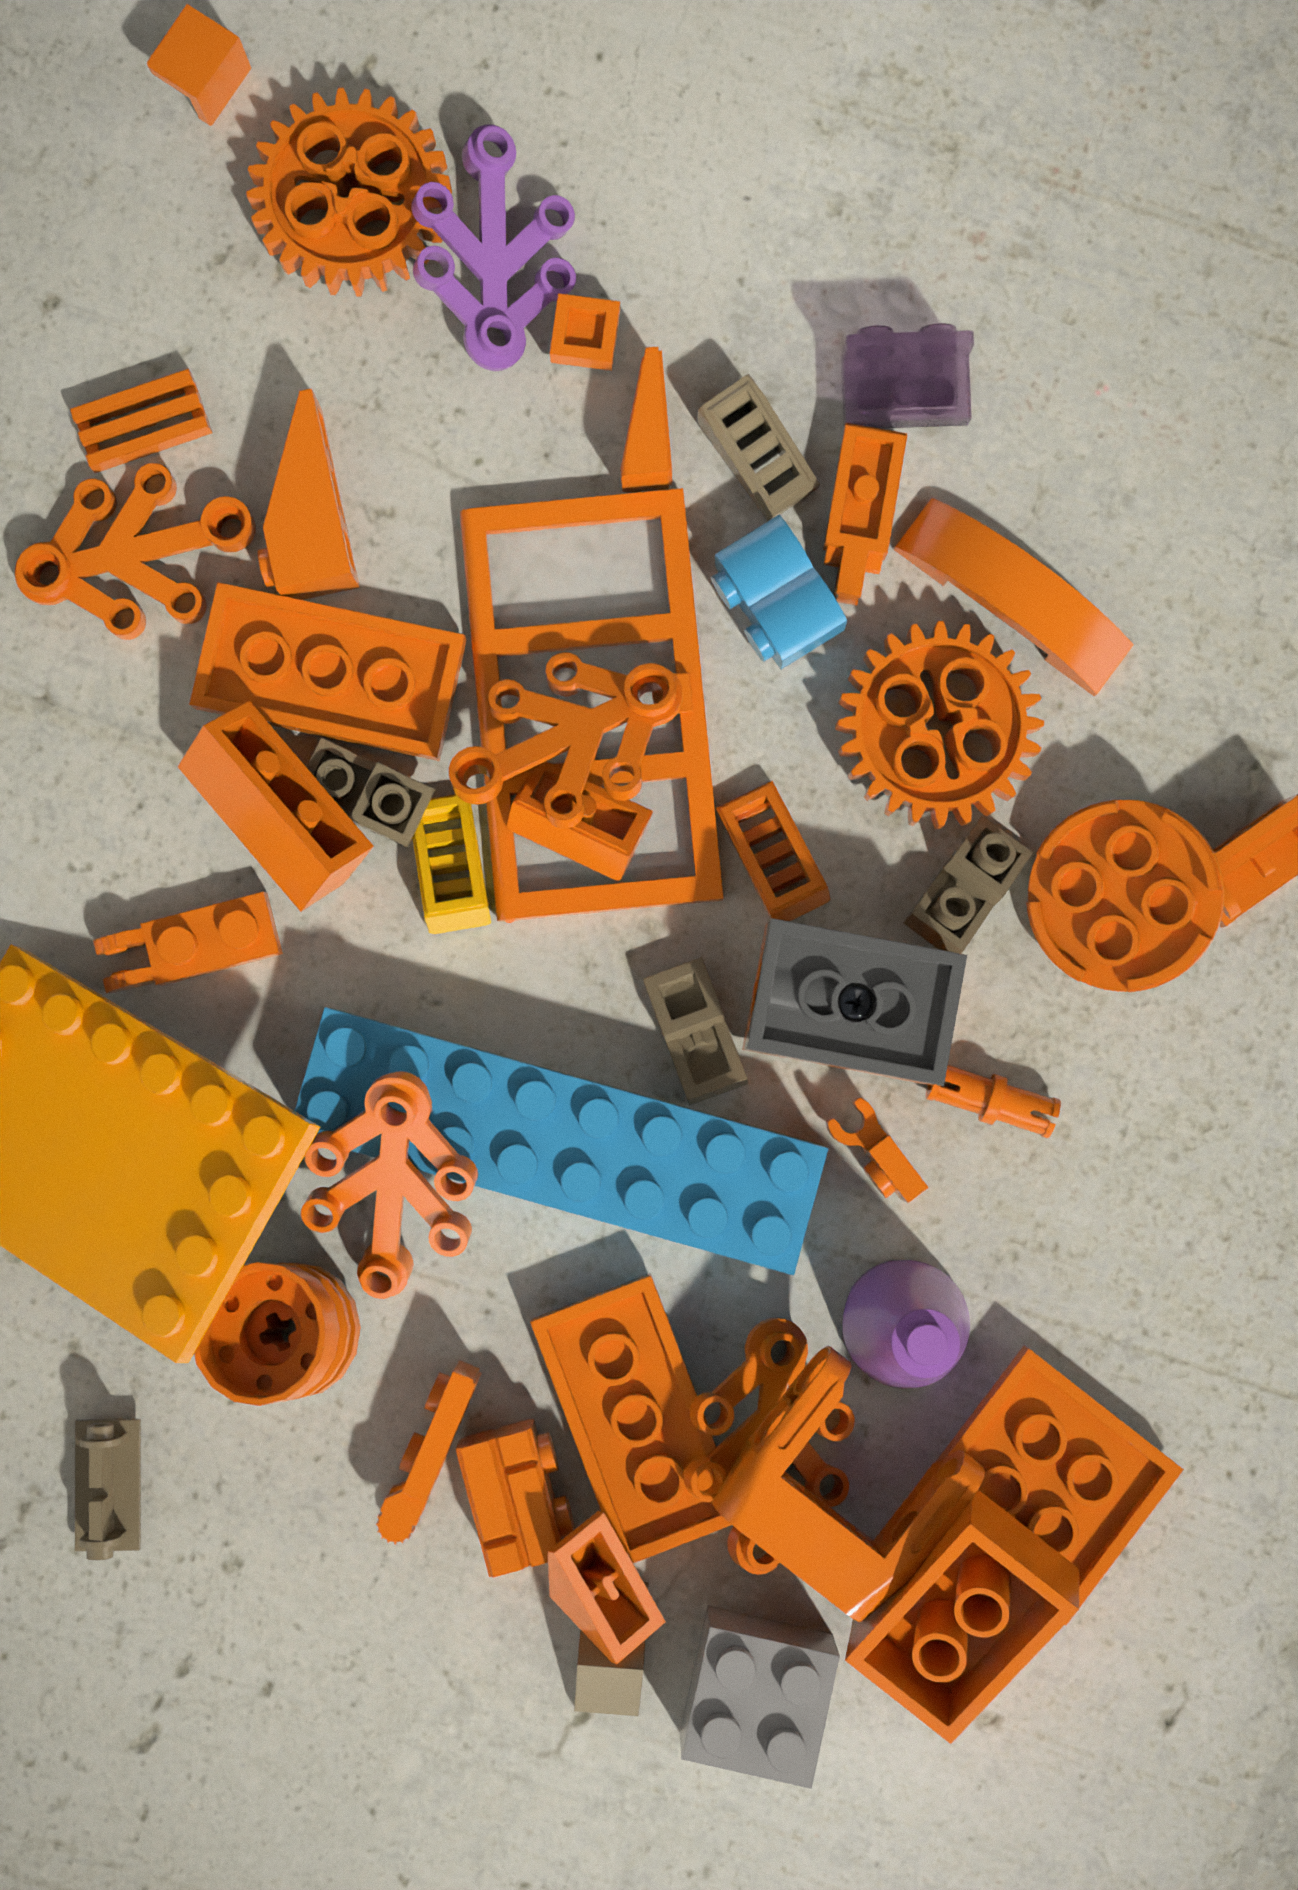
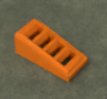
[620,346,672,493]
[716,781,831,922]

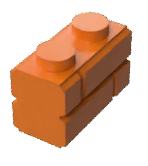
[455,1419,575,1578]

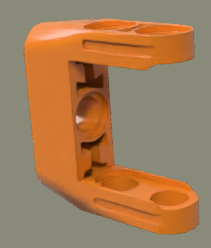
[712,1346,985,1623]

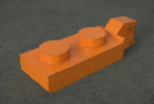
[823,423,908,606]

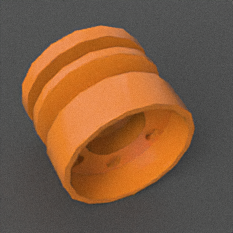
[194,1262,361,1406]

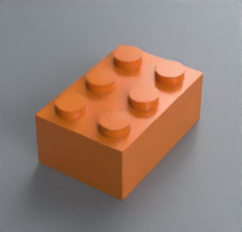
[845,1490,1079,1744]

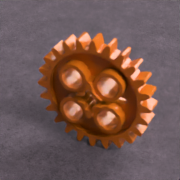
[246,87,452,297]
[835,621,1044,829]

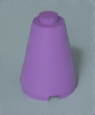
[842,1260,970,1389]

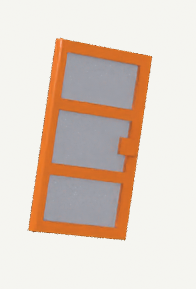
[460,488,724,923]

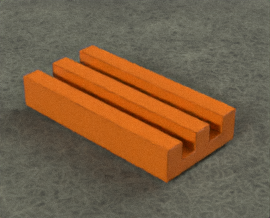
[70,369,213,473]

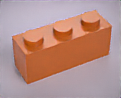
[178,701,374,912]

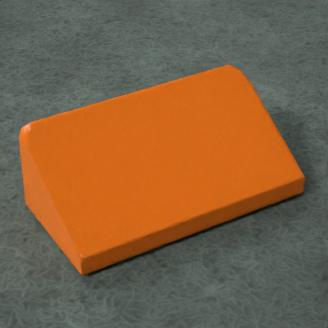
[507,761,653,881]

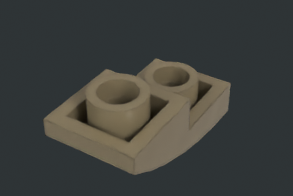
[307,738,435,847]
[903,815,1033,954]

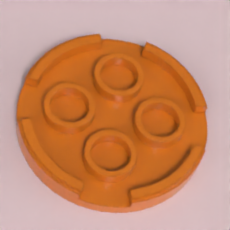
[1026,800,1224,992]

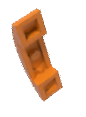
[894,498,1134,697]

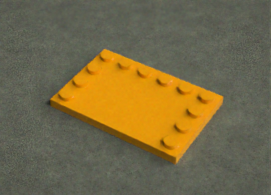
[0,944,320,1363]

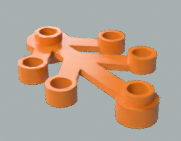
[15,463,256,640]
[449,652,683,829]
[301,1071,478,1299]
[684,1318,855,1575]

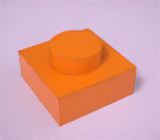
[550,293,620,371]

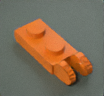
[93,891,283,994]
[376,1360,482,1544]

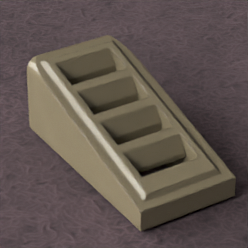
[697,374,820,521]

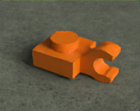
[825,1097,929,1203]

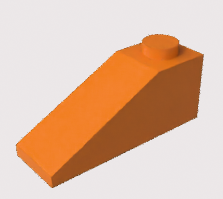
[257,388,360,600]

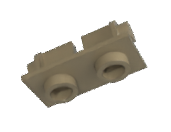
[75,1419,141,1560]

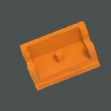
[1213,794,1298,928]

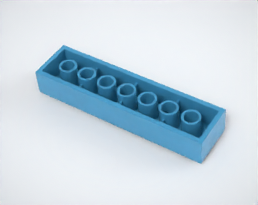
[295,1007,829,1276]

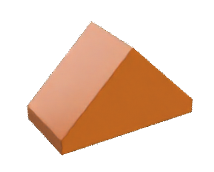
[548,1511,666,1664]

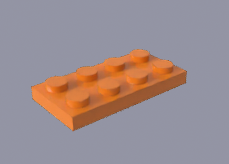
[189,582,467,761]
[530,1273,731,1563]

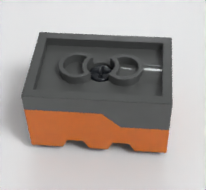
[742,918,967,1086]

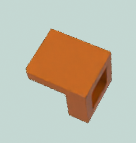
[147,4,251,126]

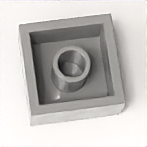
[680,1605,840,1789]

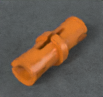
[925,1065,1061,1138]

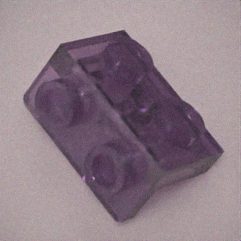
[841,323,974,429]

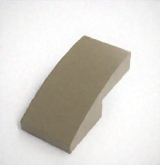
[643,957,748,1106]

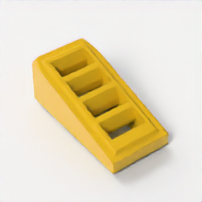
[412,794,491,934]

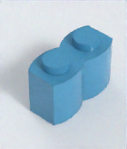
[711,514,847,670]

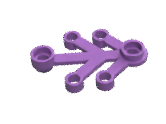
[411,124,576,371]

